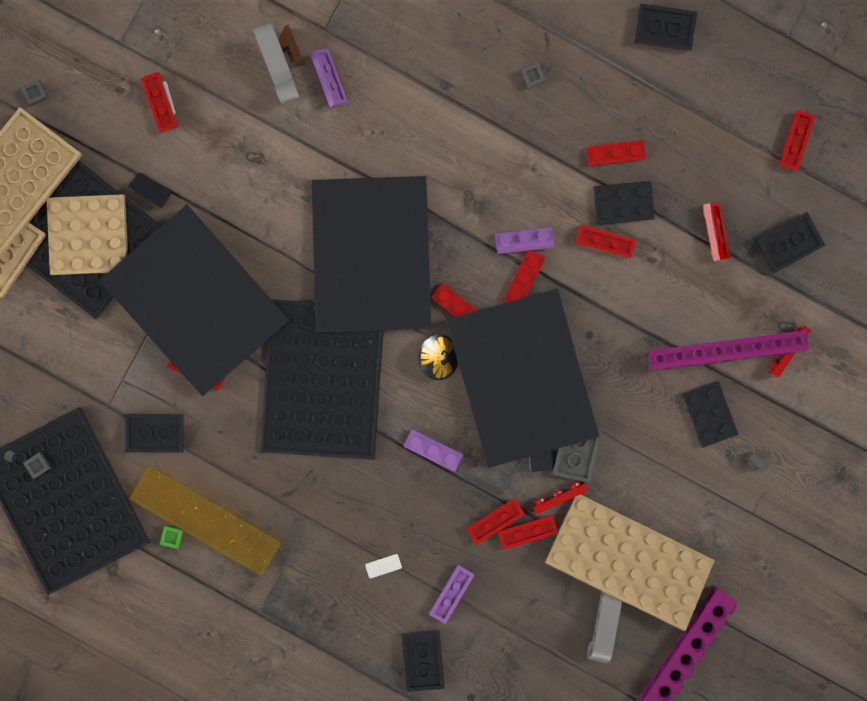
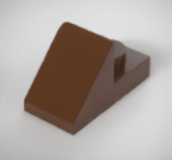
[279,25,304,67]

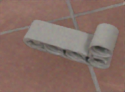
[253,22,300,105]
[587,591,622,663]

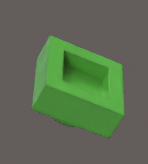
[160,525,184,549]

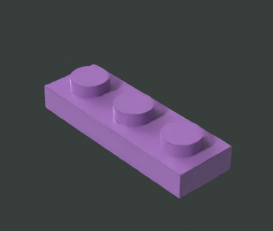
[310,49,348,107]
[495,227,554,254]
[404,429,463,472]
[429,564,475,624]

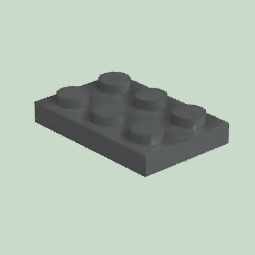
[552,425,603,483]

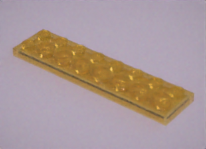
[129,465,282,576]

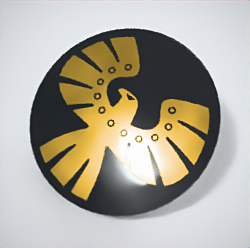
[418,334,458,380]

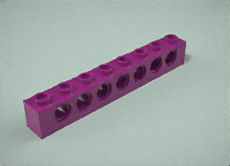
[649,330,809,372]
[637,585,738,701]

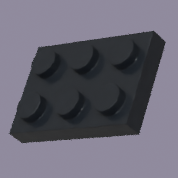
[634,3,698,51]
[593,181,655,225]
[755,212,826,273]
[682,381,739,448]
[125,414,184,452]
[401,630,445,692]

